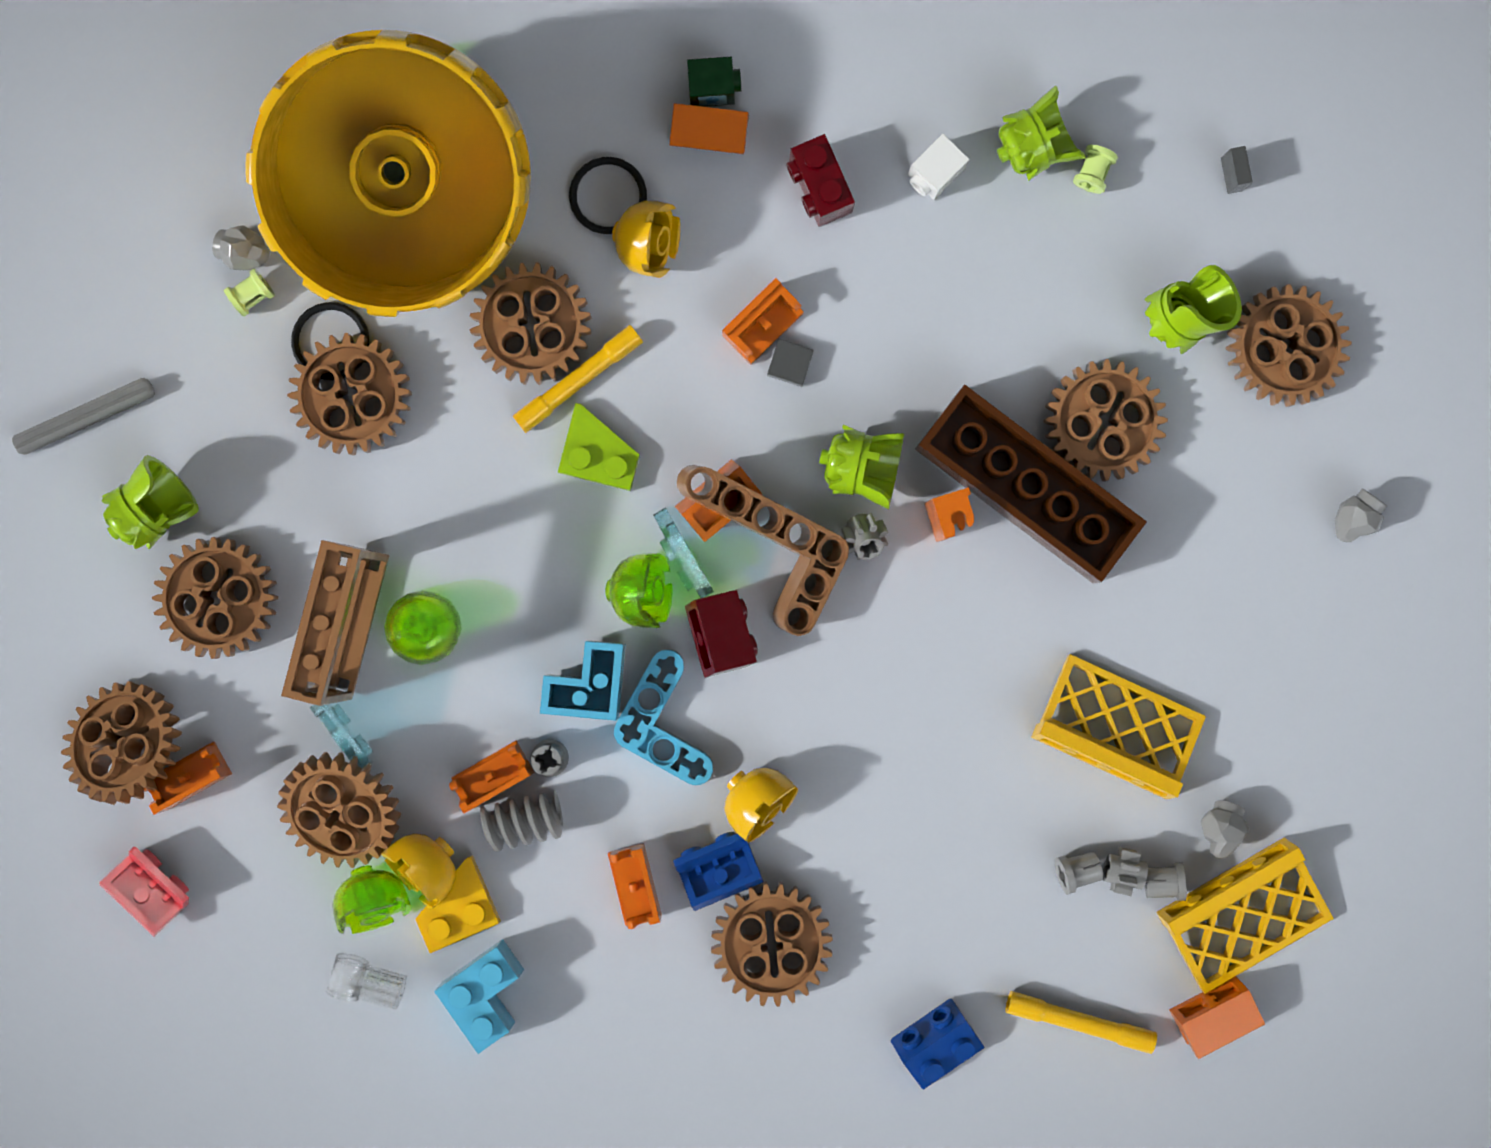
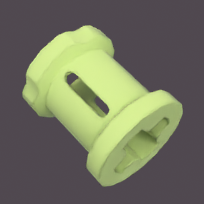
[1073,144,1118,194]
[223,268,275,317]

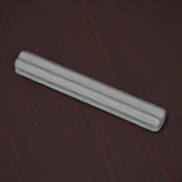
[12,378,155,455]

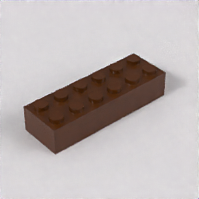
[915,384,1147,583]

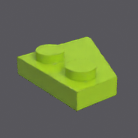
[558,403,640,492]

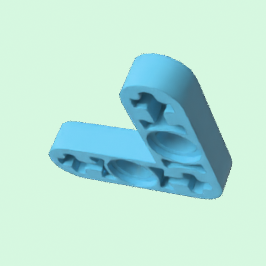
[614,649,713,785]

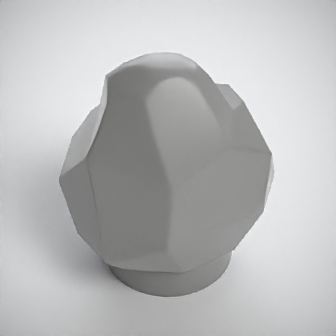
[212,225,270,270]
[1335,488,1387,542]
[1201,801,1249,859]

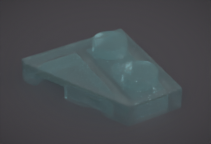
[653,507,714,598]
[310,703,373,768]

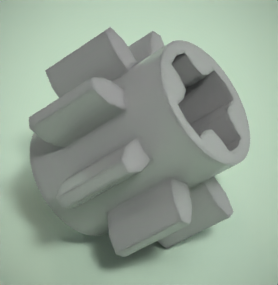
[841,513,888,560]
[1103,847,1148,896]

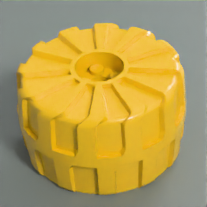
[245,30,531,317]

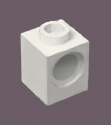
[908,134,970,200]

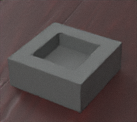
[1221,146,1253,194]
[767,339,814,387]

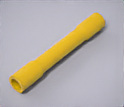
[513,325,643,433]
[1005,991,1157,1054]

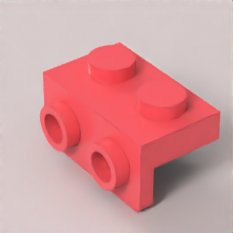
[99,846,189,937]

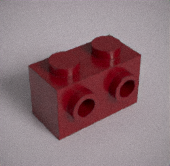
[786,134,855,227]
[685,590,758,678]

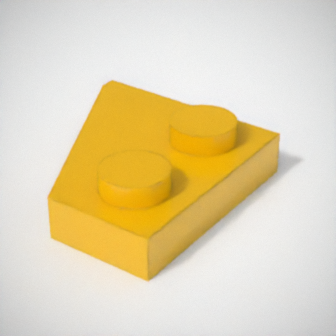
[415,855,501,953]

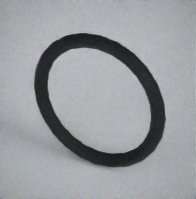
[569,157,647,234]
[291,302,369,380]

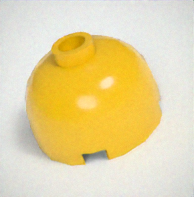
[612,201,681,278]
[724,767,798,843]
[381,833,456,909]

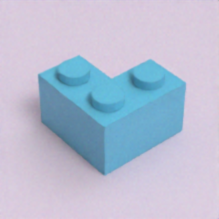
[540,641,626,721]
[434,939,524,1054]

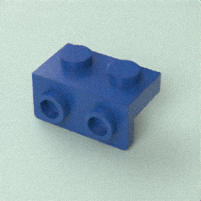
[673,832,764,911]
[891,999,985,1090]

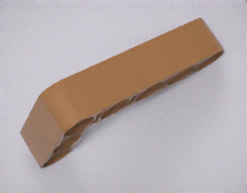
[677,465,849,636]

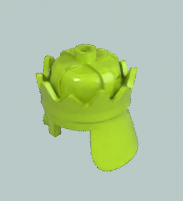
[997,86,1086,181]
[1144,265,1242,354]
[819,424,904,510]
[101,455,199,549]

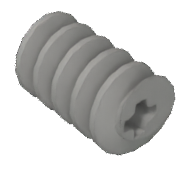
[480,790,563,852]

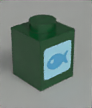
[687,56,742,107]

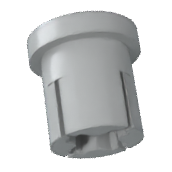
[531,739,569,777]
[1055,852,1103,895]
[1145,863,1187,901]

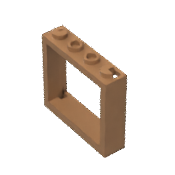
[281,540,389,706]

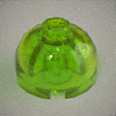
[605,553,673,628]
[384,590,462,665]
[332,865,412,934]

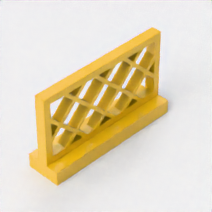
[1031,654,1206,800]
[1156,837,1334,994]

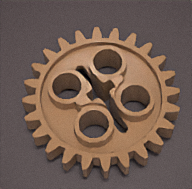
[470,262,592,385]
[1226,284,1352,407]
[287,333,412,456]
[1043,359,1168,482]
[152,537,278,659]
[61,681,182,805]
[277,752,401,868]
[711,881,833,1007]

